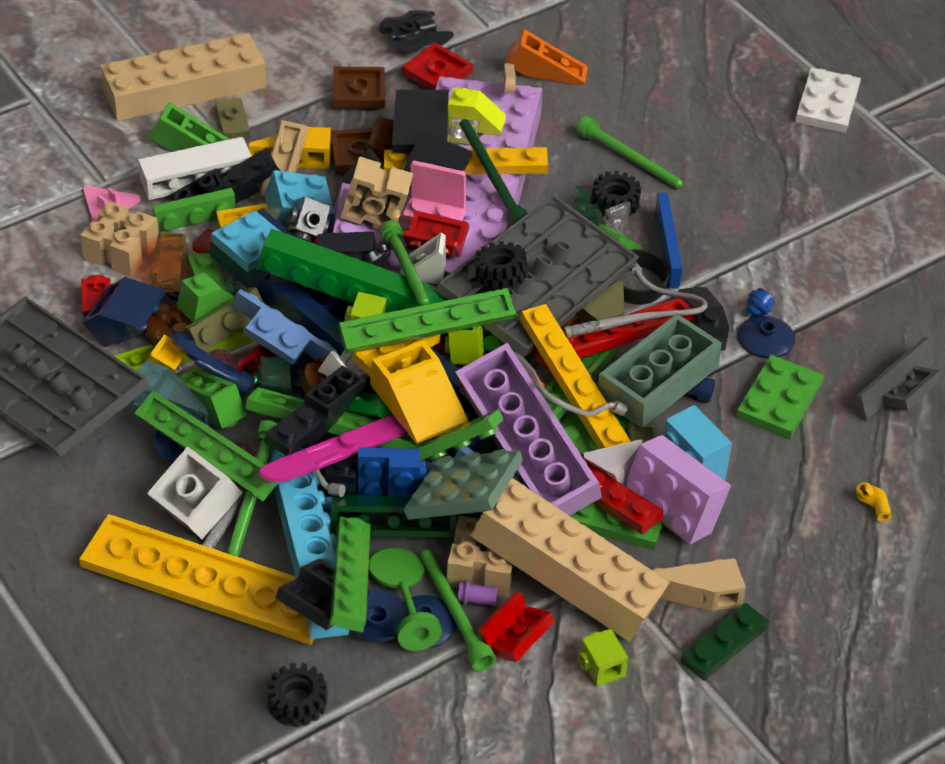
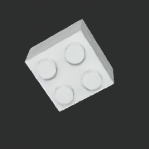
[147,446,243,540]

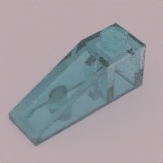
[130,360,209,424]

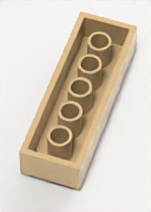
[100,33,267,121]
[471,478,670,642]

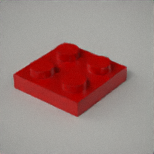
[401,43,474,90]

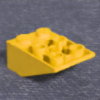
[370,340,468,444]

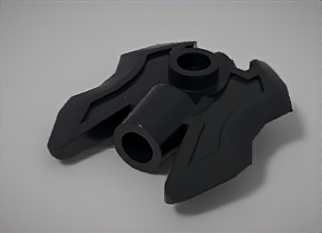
[378,10,454,53]

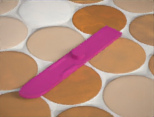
[259,415,408,482]

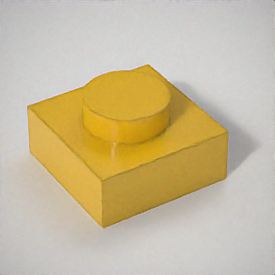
[148,334,186,375]

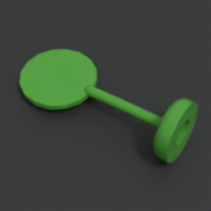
[369,548,442,651]

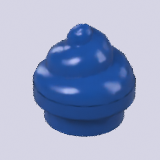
[746,288,775,316]

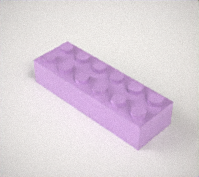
[455,343,602,516]

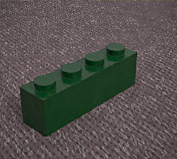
[331,495,456,537]

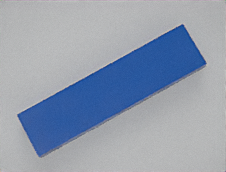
[655,193,682,289]

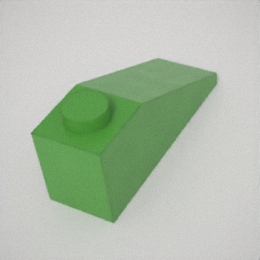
[148,102,229,152]
[170,367,247,429]

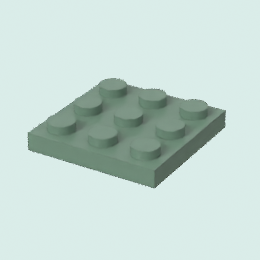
[404,449,523,520]

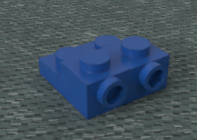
[358,448,426,496]

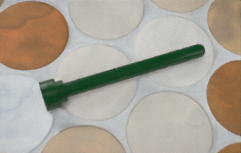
[460,119,528,227]

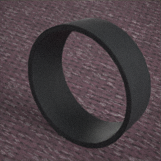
[611,249,670,304]

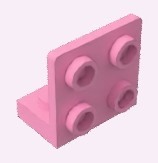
[402,161,466,225]

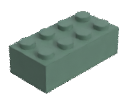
[598,314,722,428]

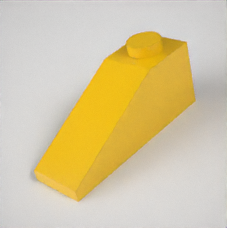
[249,127,331,169]

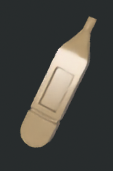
[503,63,516,94]

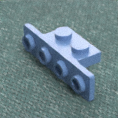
[232,289,337,365]

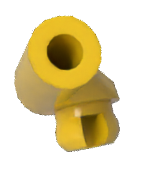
[856,482,892,522]

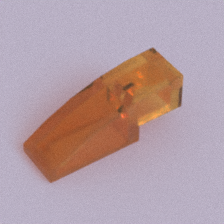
[151,233,187,292]

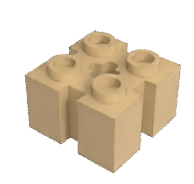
[340,156,413,230]
[80,201,159,277]
[447,515,515,597]

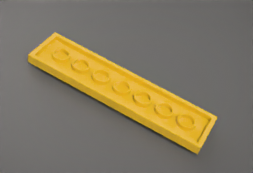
[79,514,315,645]

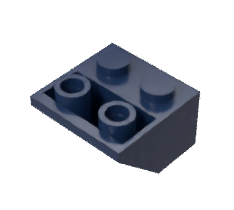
[82,277,166,347]

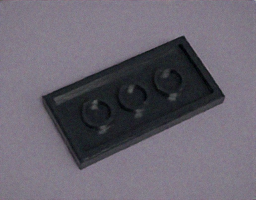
[392,90,449,153]

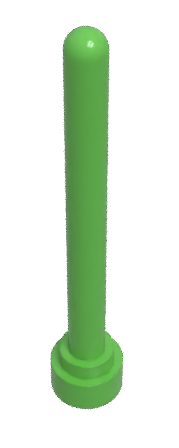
[576,116,683,189]
[379,220,429,306]
[227,420,278,557]
[420,550,496,672]

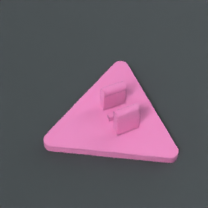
[83,186,141,222]

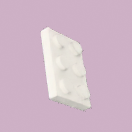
[795,68,861,133]

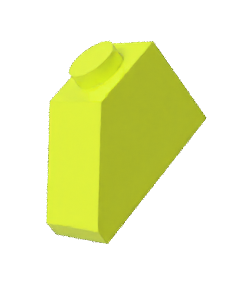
[448,87,506,136]

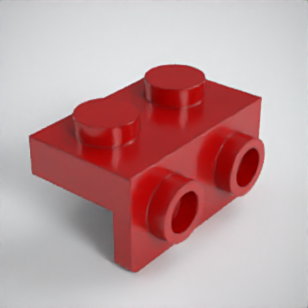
[402,210,470,258]
[478,591,554,662]

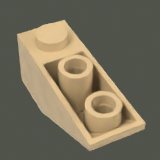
[652,558,746,611]

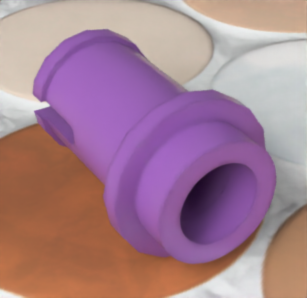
[457,580,498,607]

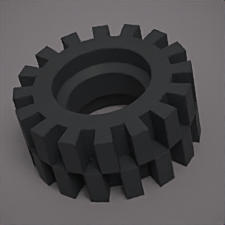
[591,171,641,219]
[474,241,528,290]
[267,663,327,727]

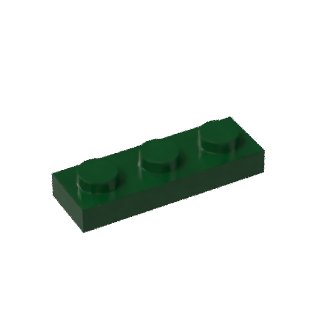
[680,602,769,681]

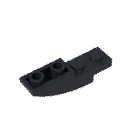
[169,148,280,204]
[264,365,366,456]

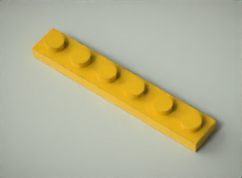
[384,147,548,175]
[518,304,631,449]

